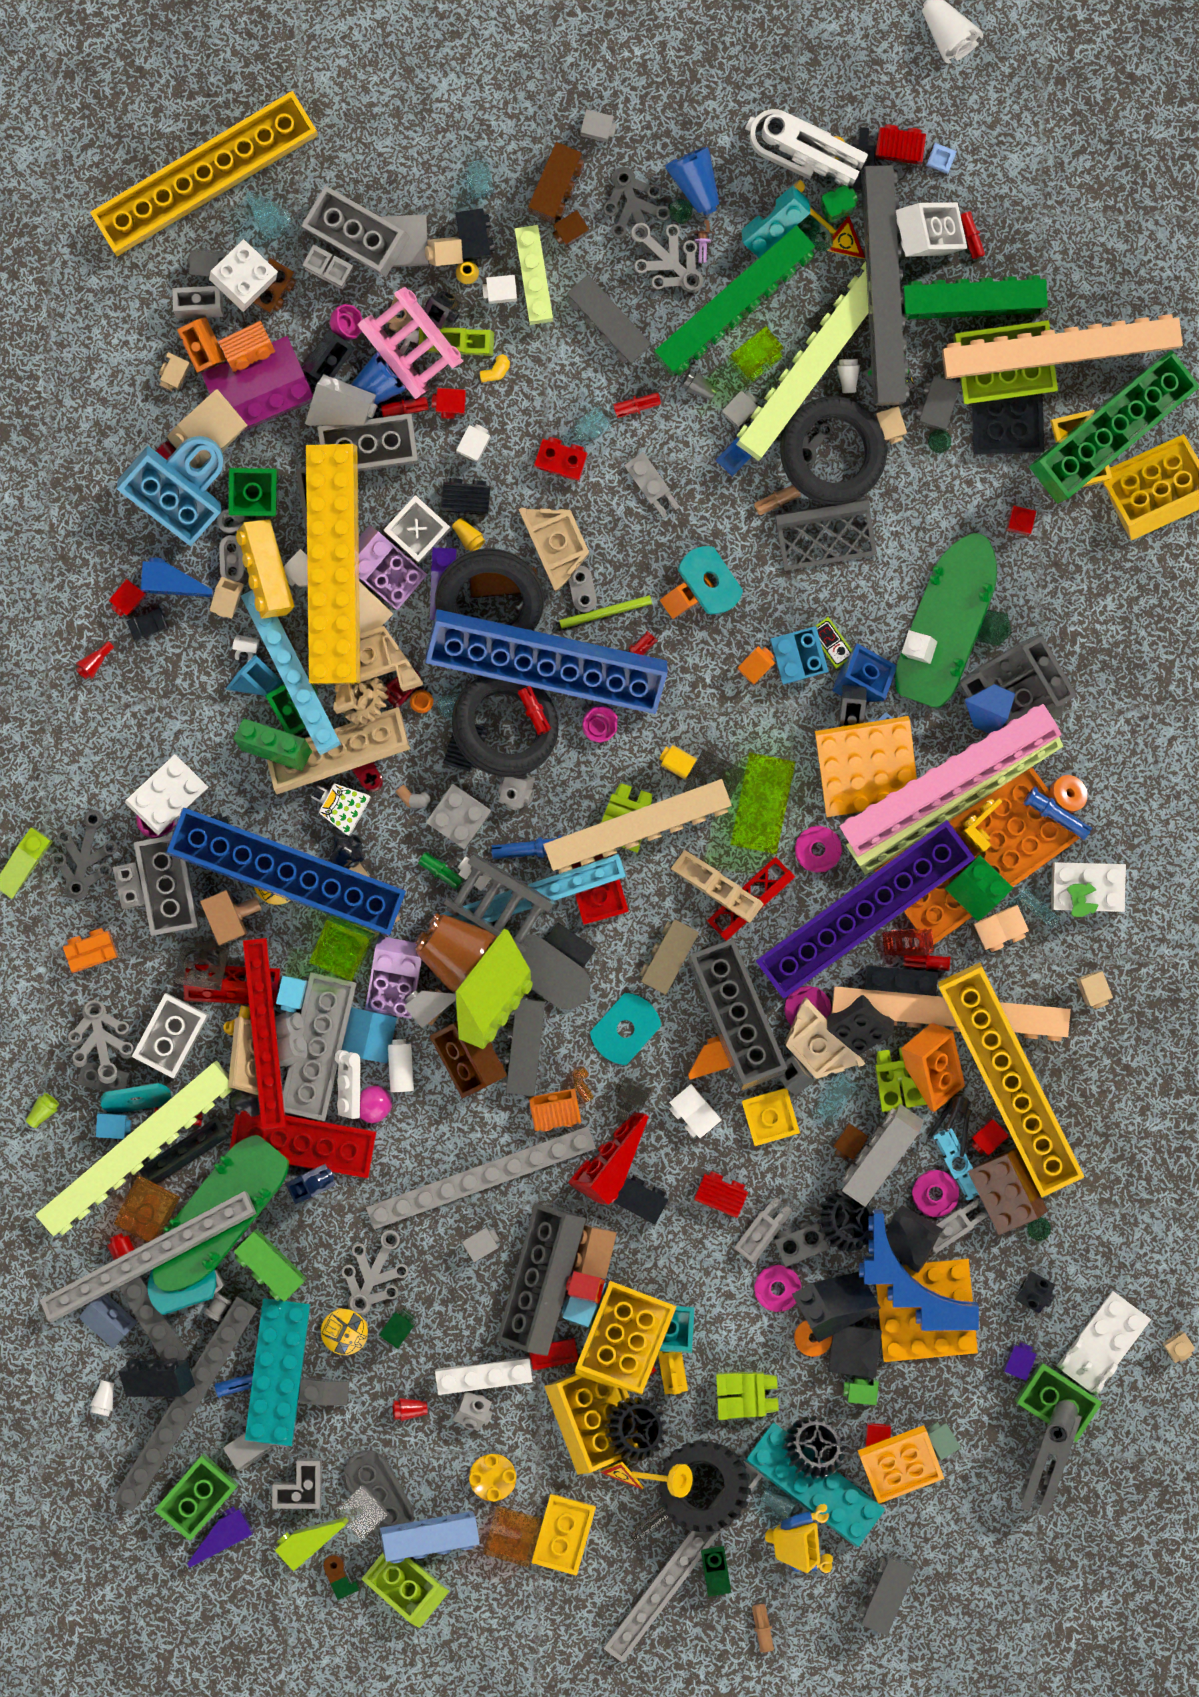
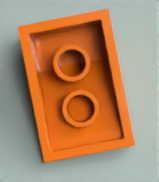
[901,1022,965,1112]

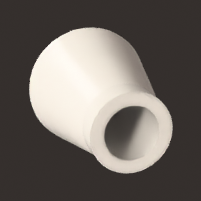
[837,359,860,393]
[90,1380,114,1417]

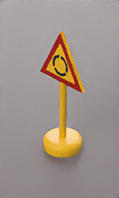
[793,180,865,259]
[600,1462,693,1498]

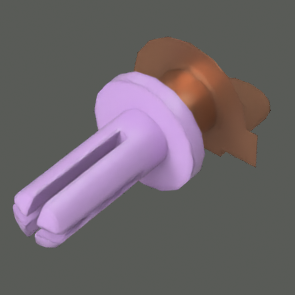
[694,219,714,263]

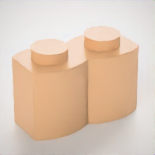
[973,905,1029,952]

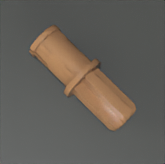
[754,485,801,515]
[752,1604,774,1652]

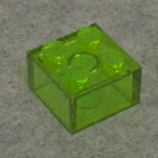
[728,326,784,383]
[309,916,375,981]

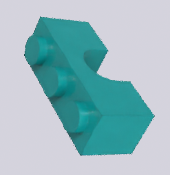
[742,185,810,258]

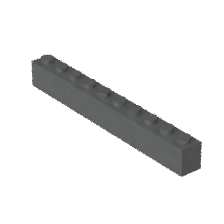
[861,165,909,406]
[113,1295,259,1512]

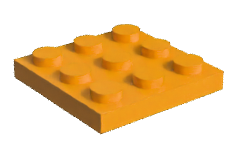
[858,1425,944,1504]

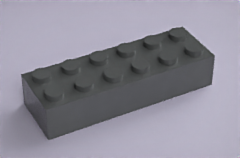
[688,939,787,1091]
[497,1203,586,1356]

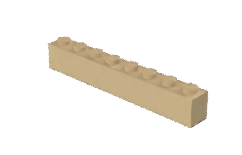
[543,779,732,874]

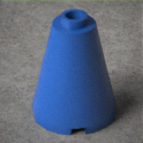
[665,147,719,215]
[351,352,407,405]

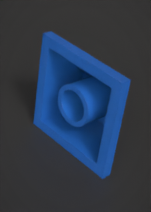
[832,643,897,702]

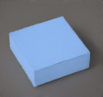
[926,143,957,174]

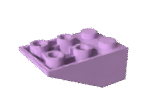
[359,525,427,610]
[365,936,422,1019]

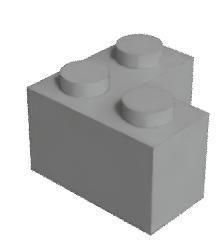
[272,1458,322,1509]

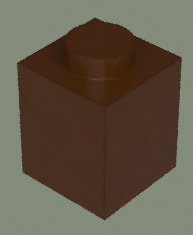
[552,210,590,248]
[832,1122,869,1161]

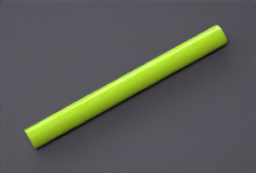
[559,595,652,629]

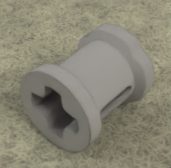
[203,1292,234,1323]

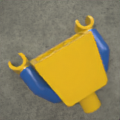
[765,1504,833,1573]

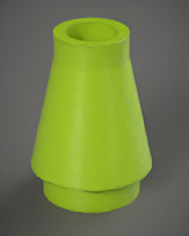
[25,1093,59,1128]

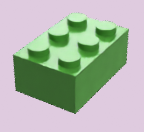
[234,1229,307,1302]
[1014,1361,1102,1442]
[155,1453,239,1541]

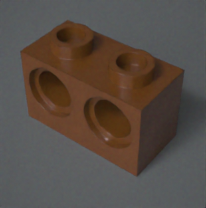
[252,258,297,315]

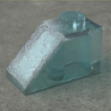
[245,192,292,240]

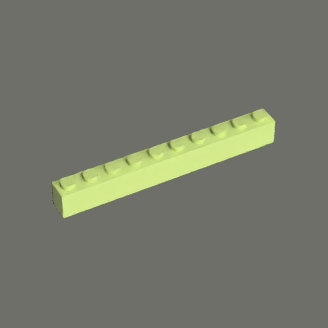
[736,261,869,461]
[846,737,1063,875]
[35,1061,233,1237]

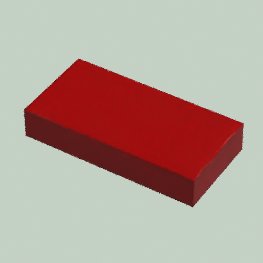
[529,1338,579,1371]

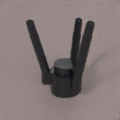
[927,1095,972,1157]

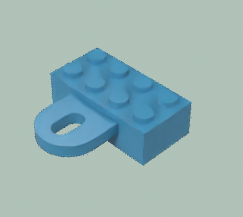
[117,436,223,546]

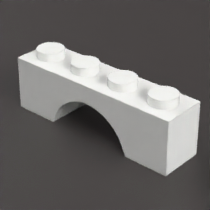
[435,1356,533,1395]

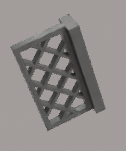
[774,498,877,571]

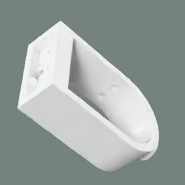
[745,109,831,180]

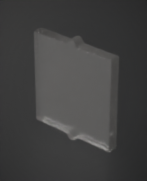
[336,1485,389,1541]

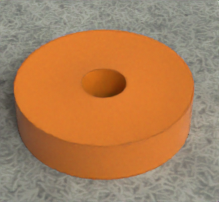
[1049,775,1087,814]
[794,1320,832,1357]

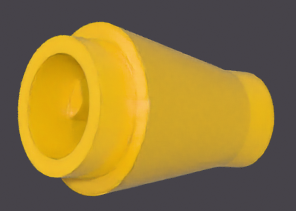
[456,261,479,284]
[452,518,486,552]

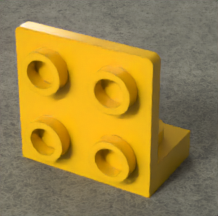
[961,798,1002,853]

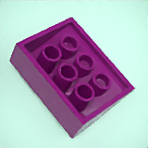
[201,336,313,433]

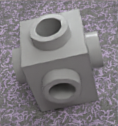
[498,775,535,810]
[453,1391,492,1431]

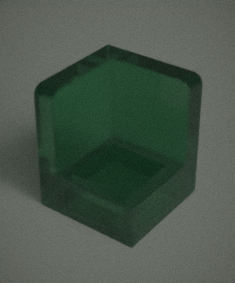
[976,610,1012,646]

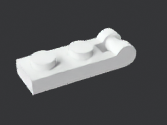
[335,1050,360,1119]

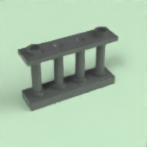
[443,853,555,953]

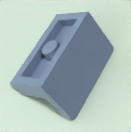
[79,1294,137,1348]

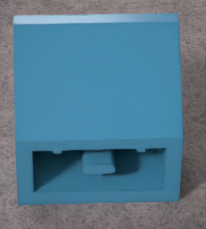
[769,626,829,686]

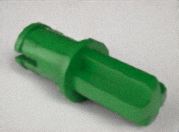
[418,852,463,889]

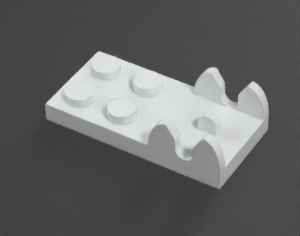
[1056,1291,1151,1396]

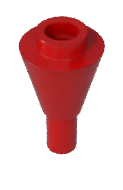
[76,641,114,679]

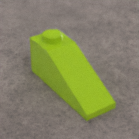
[0,827,53,899]
[275,1517,349,1572]

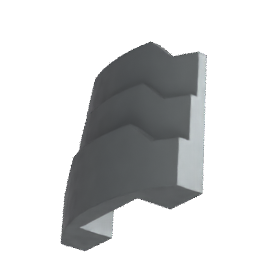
[960,633,1077,729]

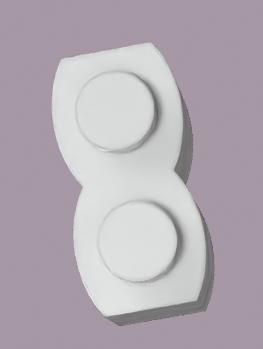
[669,1084,722,1138]

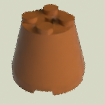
[415,913,497,994]

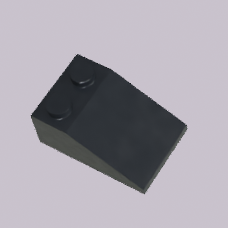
[792,1272,881,1342]

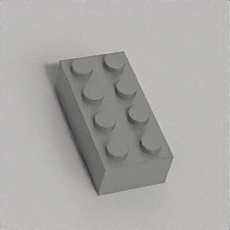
[301,186,410,277]
[318,414,419,472]
[134,835,200,936]
[842,1104,923,1207]

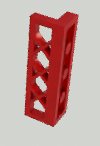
[707,856,796,941]
[183,964,280,1005]

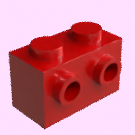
[534,437,588,482]

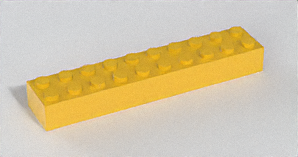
[90,90,318,256]
[306,444,360,684]
[937,962,1084,1197]

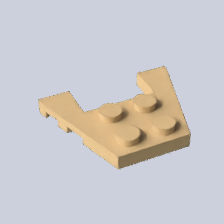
[334,626,423,714]

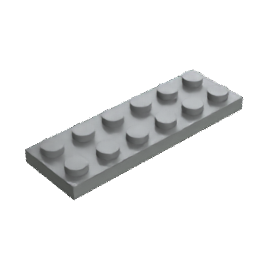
[283,972,357,1121]

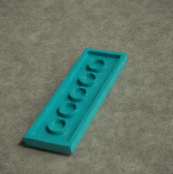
[245,1298,311,1446]
[744,1422,885,1548]

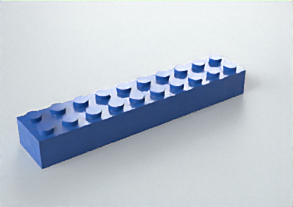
[425,609,668,714]
[165,807,406,936]

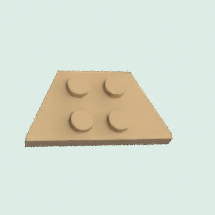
[519,508,590,592]
[785,997,865,1079]

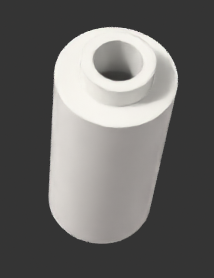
[388,1039,414,1092]

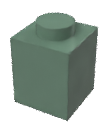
[926,1421,961,1460]

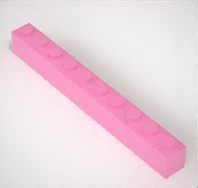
[839,704,1062,857]

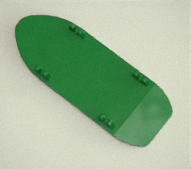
[895,533,997,708]
[153,1135,289,1292]

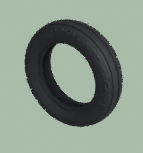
[780,396,887,505]
[435,548,544,631]
[452,676,559,777]

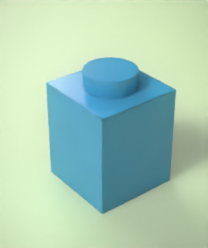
[96,1113,132,1139]

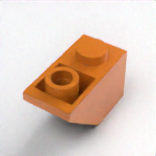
[737,646,775,685]

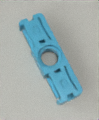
[933,1128,979,1200]

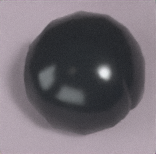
[228,1090,260,1117]

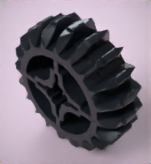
[816,1188,876,1252]
[604,1397,667,1461]
[782,1415,846,1480]

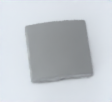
[381,215,429,267]

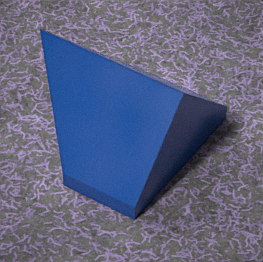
[965,684,1015,734]

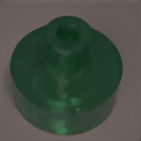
[668,198,693,224]

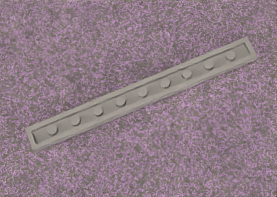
[366,1126,596,1229]
[40,1191,257,1322]
[603,1458,763,1663]

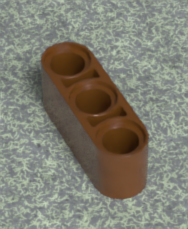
[469,568,537,598]

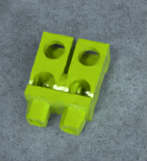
[601,783,653,853]
[875,1047,927,1112]
[716,1371,779,1420]

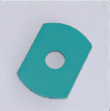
[677,546,743,614]
[590,993,662,1065]
[100,1083,172,1114]
[148,1269,216,1315]

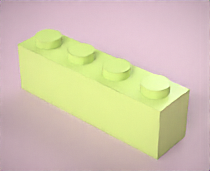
[515,225,553,325]

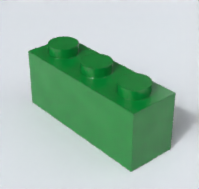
[233,718,312,771]

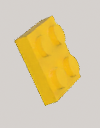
[741,1088,800,1146]

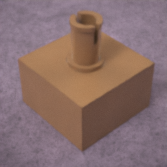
[200,890,262,945]

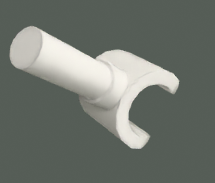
[400,329,419,355]

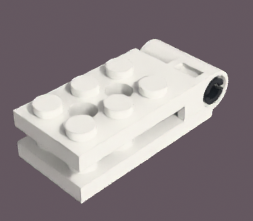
[762,111,868,186]

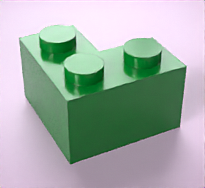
[265,672,319,735]

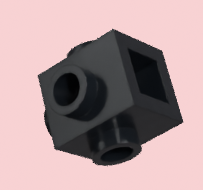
[425,291,462,329]
[1014,1271,1055,1313]

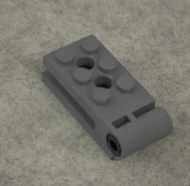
[1019,1400,1082,1517]

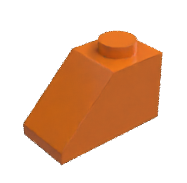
[660,574,714,619]
[688,1036,731,1079]

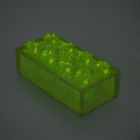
[730,752,796,855]

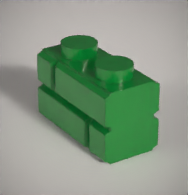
[820,185,858,224]

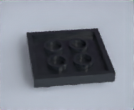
[972,393,1045,455]

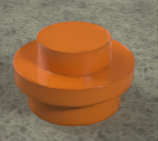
[410,690,434,713]

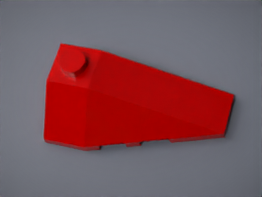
[568,1112,649,1205]

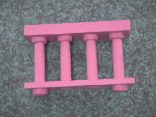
[357,287,464,399]

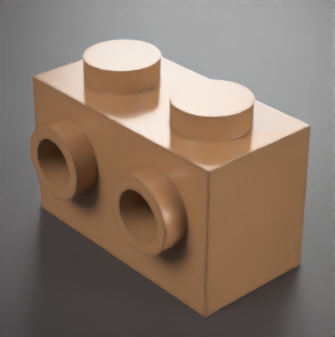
[572,1225,617,1279]

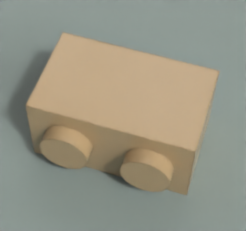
[1076,971,1113,1009]

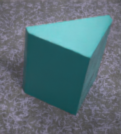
[660,1306,695,1353]

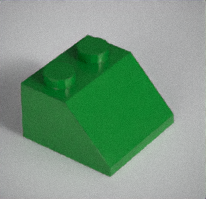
[229,468,279,516]
[945,855,1013,922]

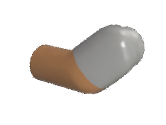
[395,785,431,809]

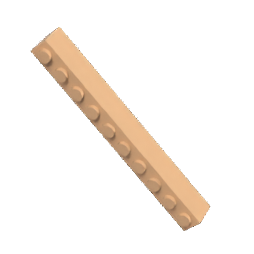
[942,314,1183,379]
[831,986,1071,1041]

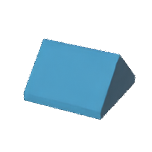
[342,1007,397,1063]

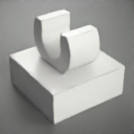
[232,635,260,661]

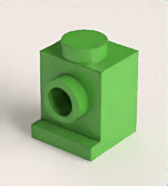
[843,1378,879,1405]

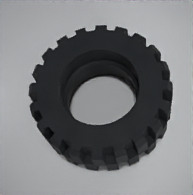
[657,1440,751,1533]

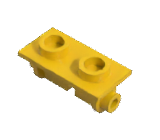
[658,1351,688,1395]

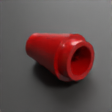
[392,1398,428,1422]

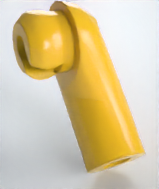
[480,354,510,383]
[223,1005,250,1036]

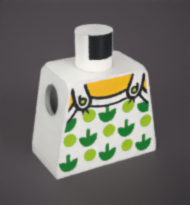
[311,783,371,836]

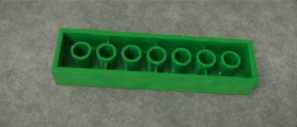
[654,225,815,377]
[1028,350,1199,504]

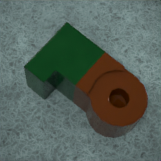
[323,1553,361,1600]

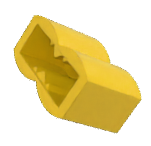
[659,745,697,780]

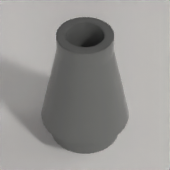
[681,370,718,401]

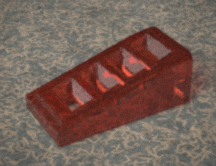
[882,929,934,956]

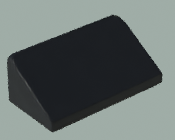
[545,922,596,968]

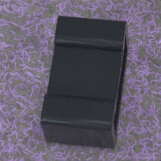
[126,608,169,642]

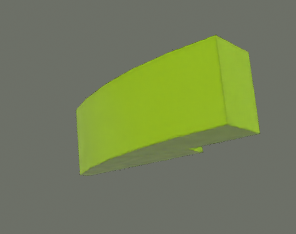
[418,327,494,356]

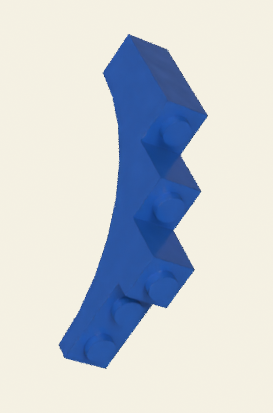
[859,1209,979,1331]

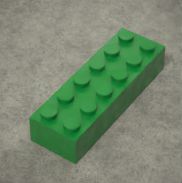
[902,275,1048,320]

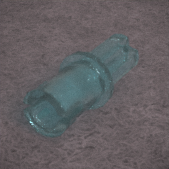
[1017,888,1060,928]

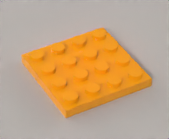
[815,716,917,817]
[876,1258,978,1362]

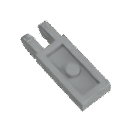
[624,452,679,518]
[734,1198,792,1263]
[932,1199,988,1254]

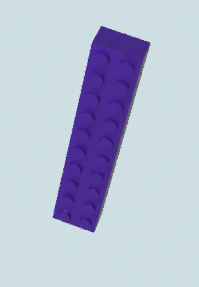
[756,819,975,999]

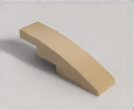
[671,850,764,923]

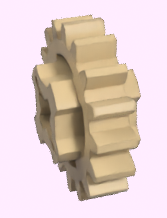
[342,677,388,725]

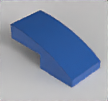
[716,424,752,477]

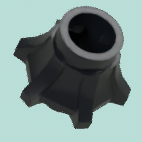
[330,834,365,868]

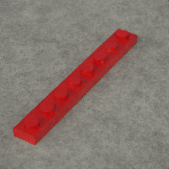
[243,938,286,1130]

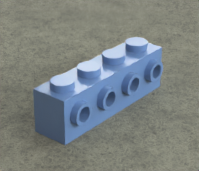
[380,1511,479,1563]

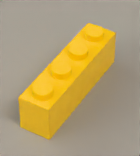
[236,519,295,619]

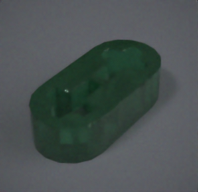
[797,214,833,252]

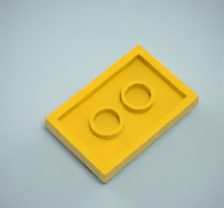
[531,1493,596,1576]

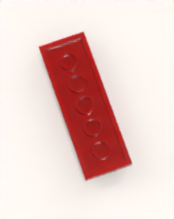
[229,1111,377,1178]

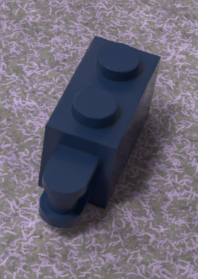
[285,1164,335,1204]

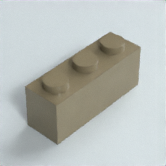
[639,919,699,995]

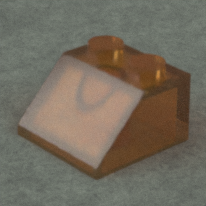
[114,1175,180,1242]
[483,1505,542,1568]

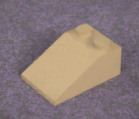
[167,389,247,469]

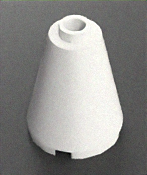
[922,0,983,64]

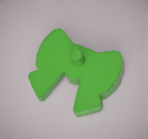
[1067,883,1099,917]

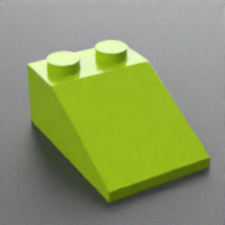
[361,1553,450,1628]

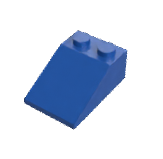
[141,558,215,597]

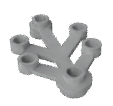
[630,223,703,293]
[68,1000,134,1084]
[342,1230,409,1315]

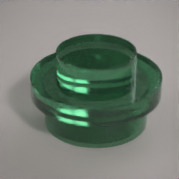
[928,430,951,453]
[1027,1217,1051,1241]

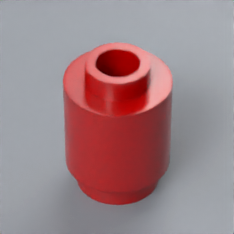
[107,1233,135,1260]

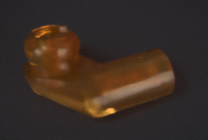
[572,1066,594,1103]

